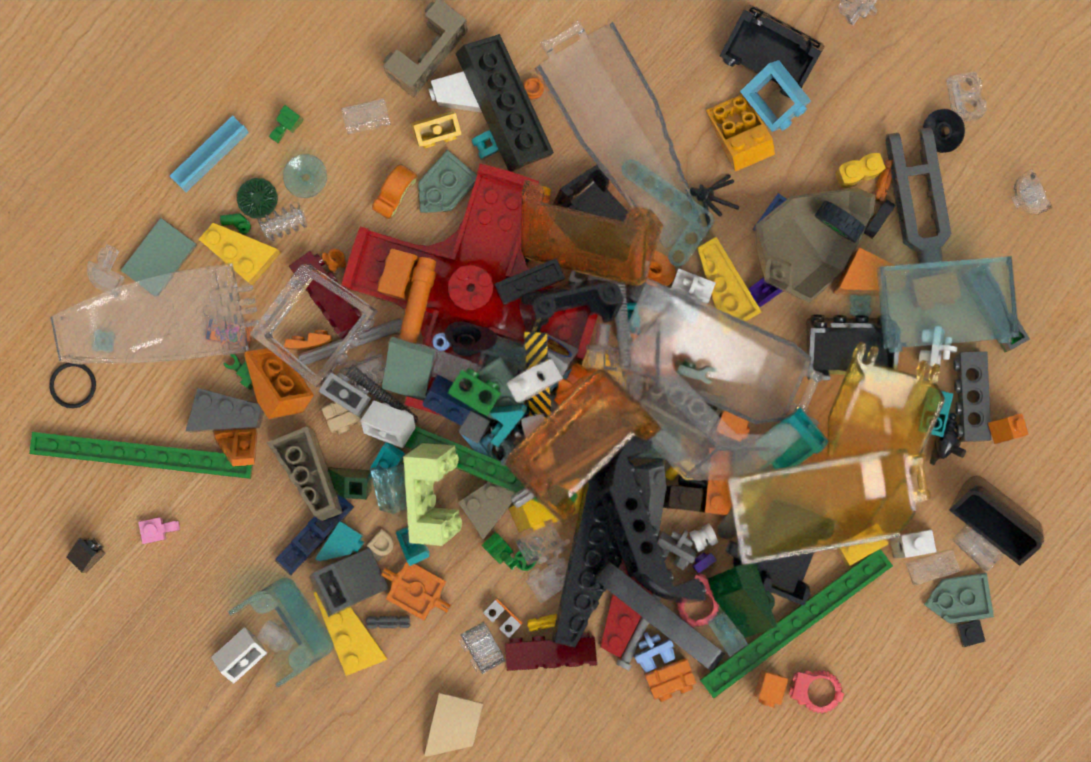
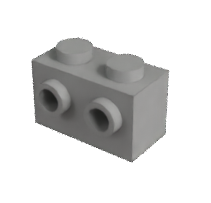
[319,373,371,417]

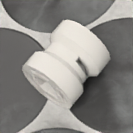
[689,523,718,552]

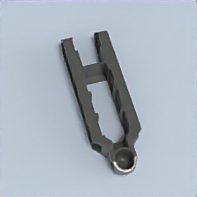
[885,127,951,271]

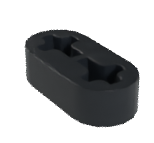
[864,199,896,239]

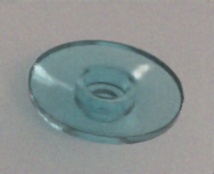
[283,154,327,198]

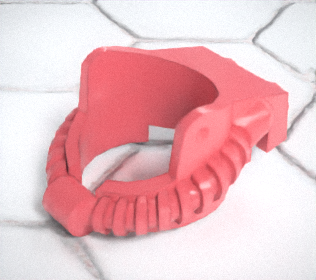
[676,573,720,628]
[789,670,845,714]

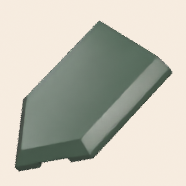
[418,150,477,213]
[463,357,524,425]
[924,573,994,624]

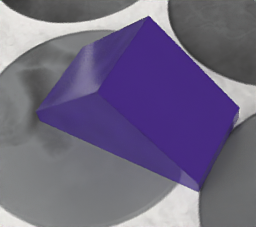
[748,277,784,308]

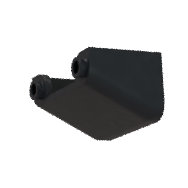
[719,5,825,98]
[551,164,656,271]
[519,279,624,334]
[757,499,836,606]

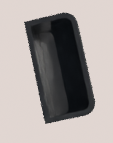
[949,476,1044,566]

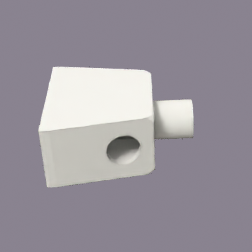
[507,359,563,403]
[890,529,936,559]

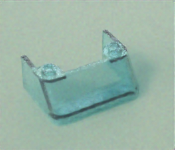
[228,578,334,688]

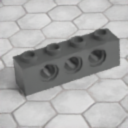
[953,351,992,442]

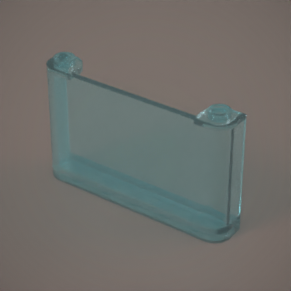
[877,256,1019,353]

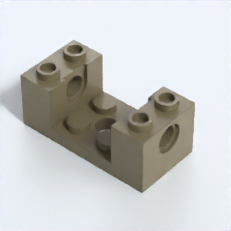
[383,0,468,98]

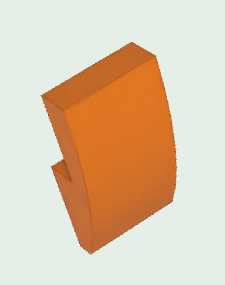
[284,330,333,350]

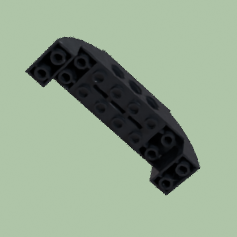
[599,427,707,603]

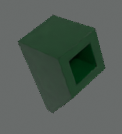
[328,467,372,500]

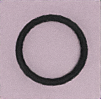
[49,362,96,409]

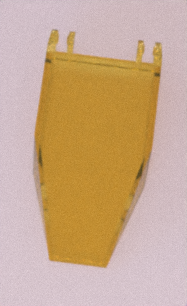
[824,343,945,529]

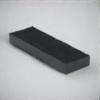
[494,258,565,305]

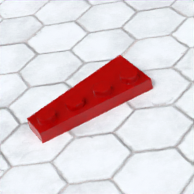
[600,558,653,658]

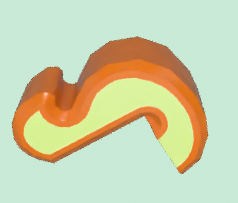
[372,164,417,219]

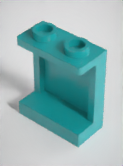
[755,407,829,477]

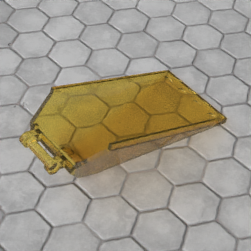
[728,448,931,565]

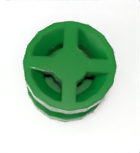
[514,549,536,571]

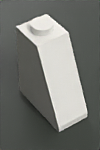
[429,72,481,112]

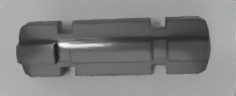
[366,616,410,629]

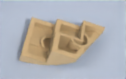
[424,693,483,756]

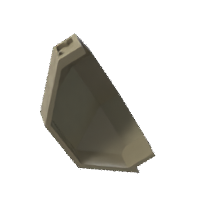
[755,188,875,303]

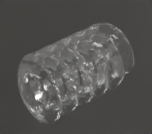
[257,201,307,242]

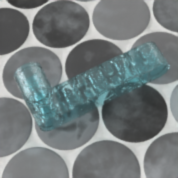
[622,159,715,266]

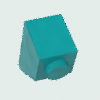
[315,521,364,561]

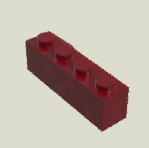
[289,251,363,339]
[505,632,597,671]

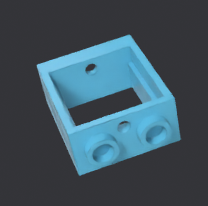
[740,60,811,132]

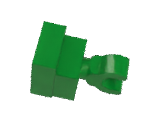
[269,105,303,144]
[223,354,253,390]
[481,532,519,570]

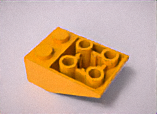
[706,94,775,172]

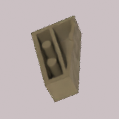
[458,465,516,540]

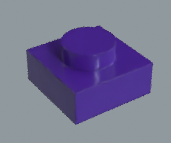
[692,552,717,573]

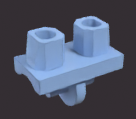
[633,632,675,672]

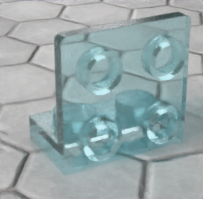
[370,463,407,514]

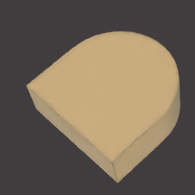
[367,529,394,556]

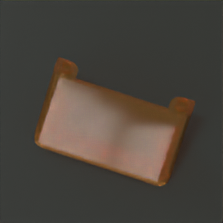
[521,180,663,286]
[506,369,662,525]

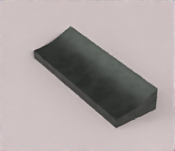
[455,34,554,172]

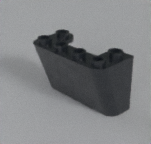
[807,314,901,381]

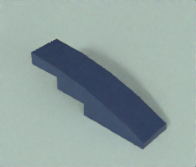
[275,494,354,576]

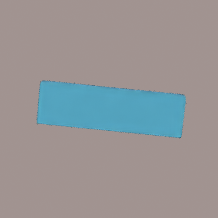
[170,115,249,192]

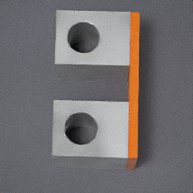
[483,598,523,638]

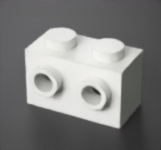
[361,401,416,448]
[211,627,267,683]

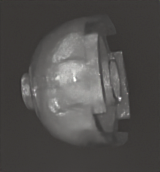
[1011,169,1053,215]

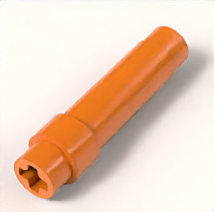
[399,257,436,344]

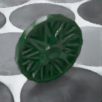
[237,178,278,219]

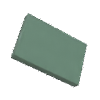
[121,218,197,297]
[382,337,435,401]

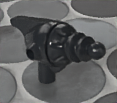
[930,413,966,465]

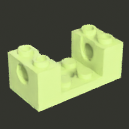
[404,443,462,546]

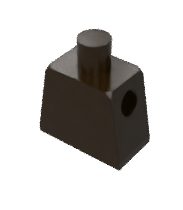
[663,485,705,513]

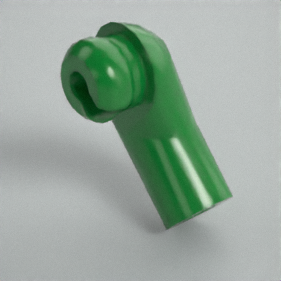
[220,213,251,234]

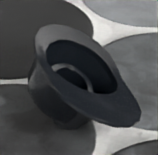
[445,321,498,357]

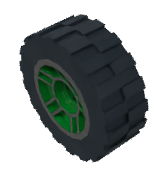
[815,201,865,242]

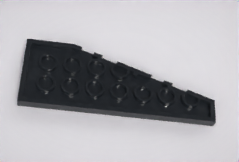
[551,465,636,647]

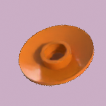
[634,250,676,287]

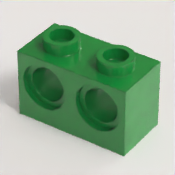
[448,368,501,416]

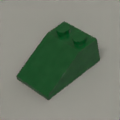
[707,562,777,638]

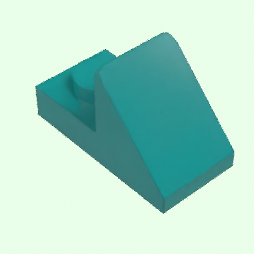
[490,404,527,447]
[369,442,405,485]
[395,526,430,566]

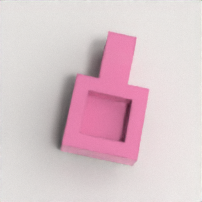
[138,518,180,544]

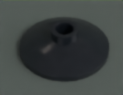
[923,109,965,153]

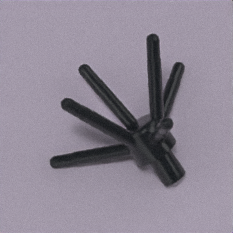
[689,174,740,230]

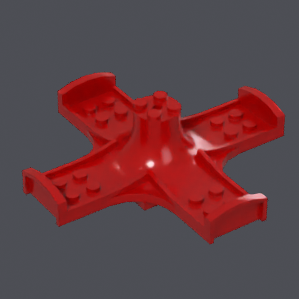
[342,164,598,416]

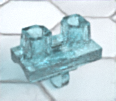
[707,612,749,657]

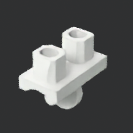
[671,269,716,304]
[919,326,957,369]

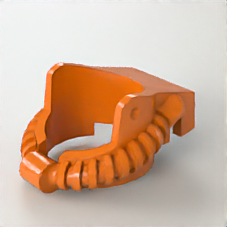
[555,363,599,409]

